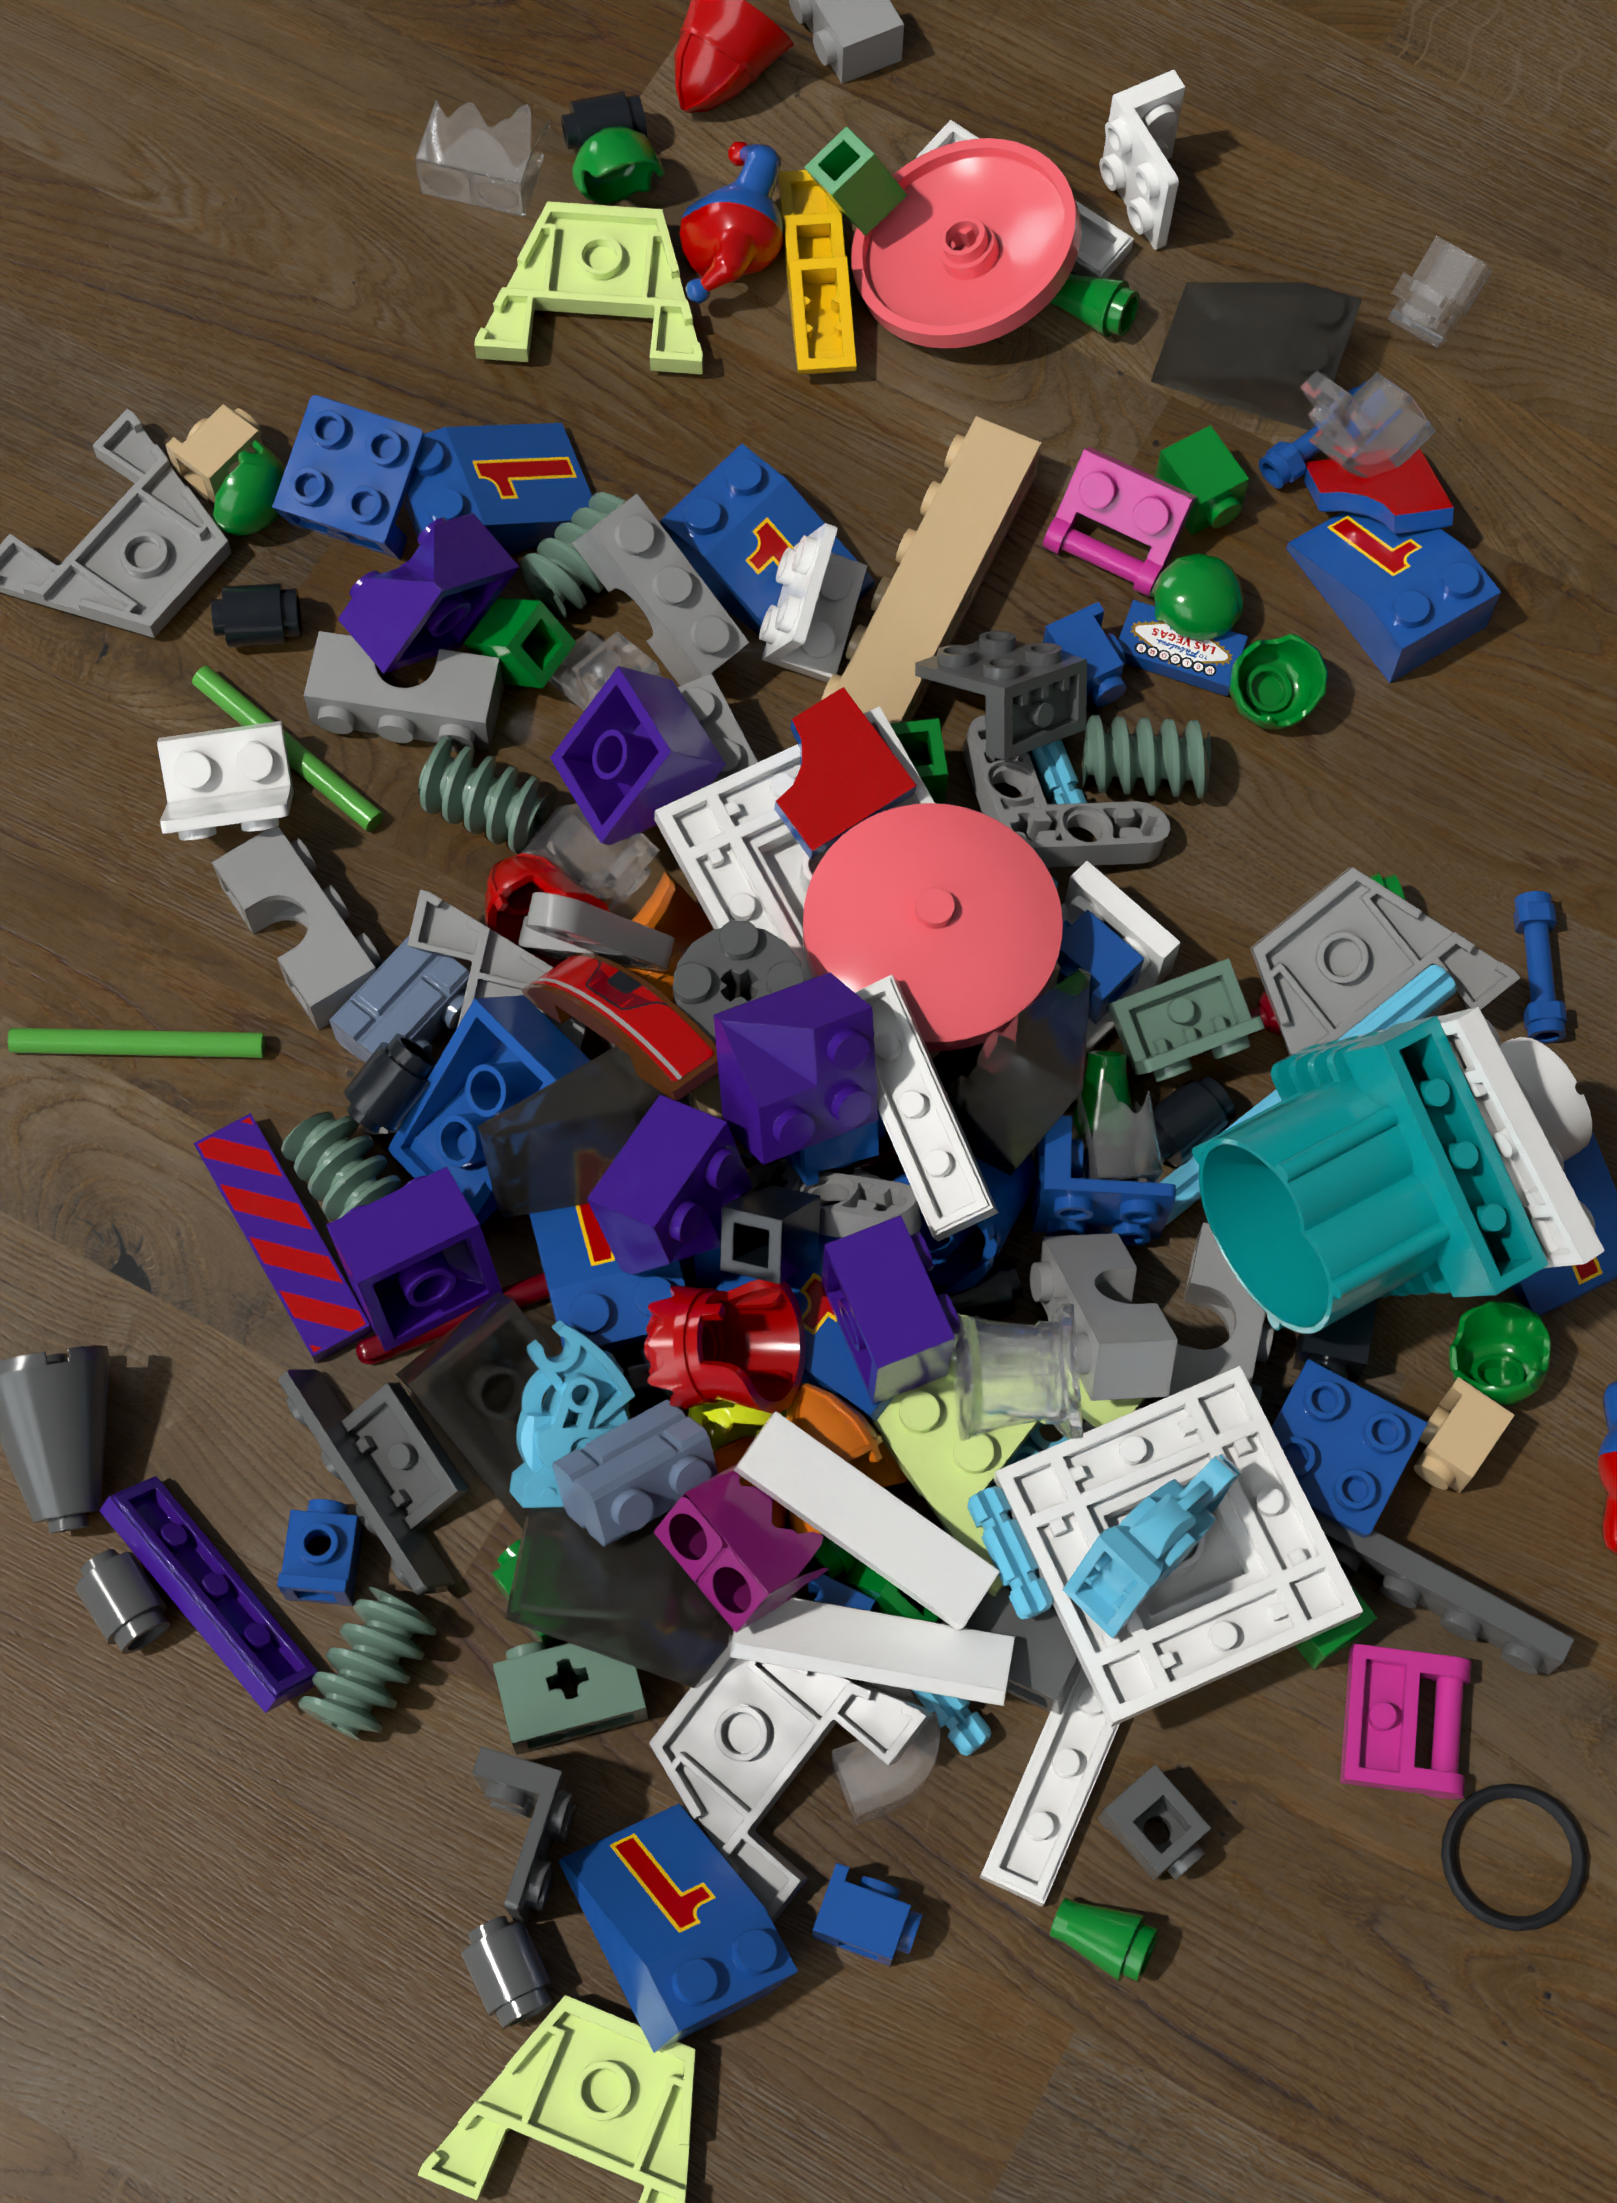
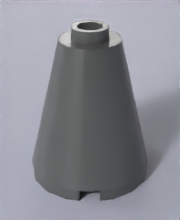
[0,1345,110,1534]

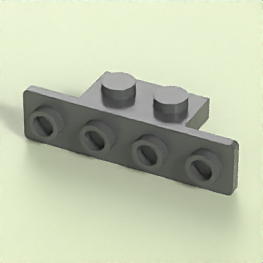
[278,1369,470,1595]

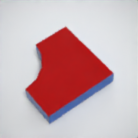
[1304,447,1454,534]
[774,687,917,859]

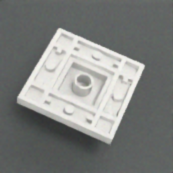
[654,706,935,981]
[1360,1007,1605,1268]
[994,1366,1363,1727]

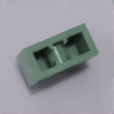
[493,1624,648,1755]

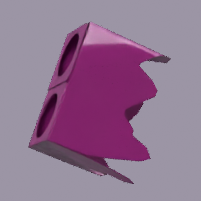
[654,1464,829,1633]

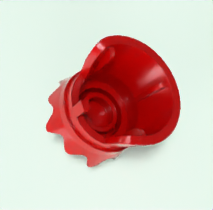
[644,1279,806,1414]

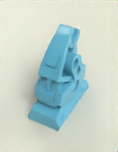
[509,1320,635,1508]
[1062,1454,1242,1639]

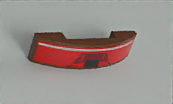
[522,953,718,1101]

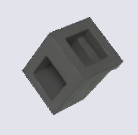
[1098,1764,1211,1881]

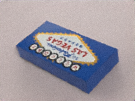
[1118,599,1248,696]

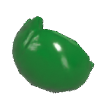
[572,126,665,204]
[212,440,286,536]
[1150,553,1244,641]
[1229,634,1328,730]
[1449,1301,1551,1405]

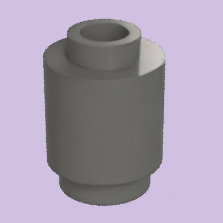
[75,1549,170,1654]
[461,1915,553,2029]

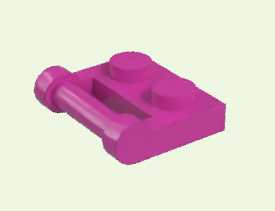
[1042,447,1197,597]
[1340,1644,1472,1799]

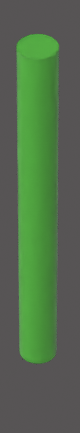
[192,666,383,832]
[8,1028,266,1058]

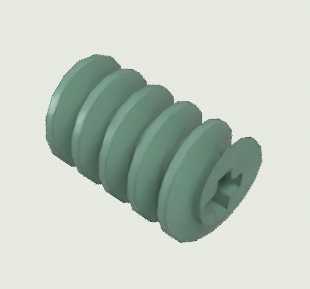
[520,492,625,620]
[1082,715,1211,799]
[418,736,557,854]
[281,1111,402,1221]
[298,1587,438,1742]

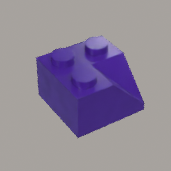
[338,513,519,674]
[550,666,726,845]
[713,972,879,1165]
[587,1095,753,1275]
[326,1166,503,1352]
[821,1215,961,1405]

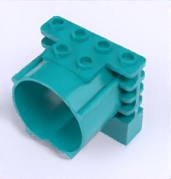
[1192,1015,1549,1334]

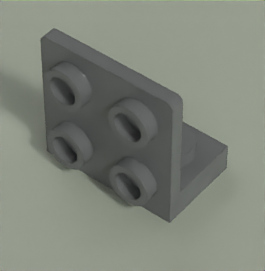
[915,631,1087,761]
[472,1746,577,1924]

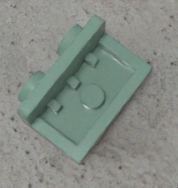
[1107,958,1265,1082]

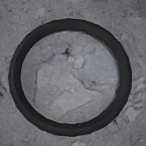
[1441,1783,1586,1931]

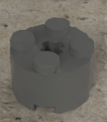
[673,921,805,1074]

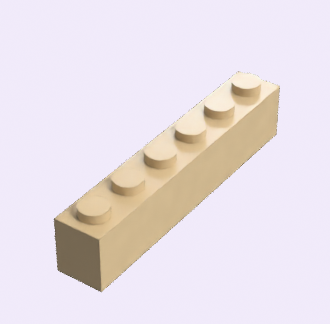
[821,416,1041,724]

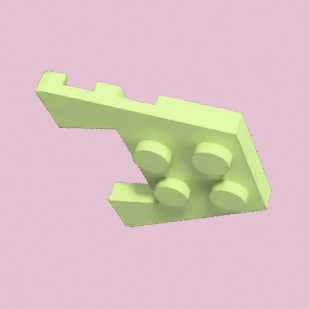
[474,201,703,374]
[872,1320,1146,1597]
[418,1995,696,2203]

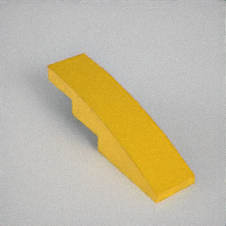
[778,170,857,375]

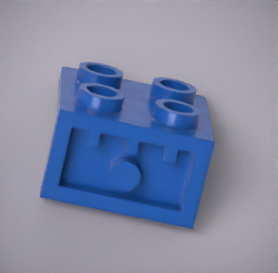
[272,395,425,560]
[1032,1114,1176,1246]
[1271,1359,1427,1538]

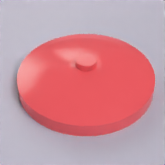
[851,138,1081,348]
[803,803,1063,1052]

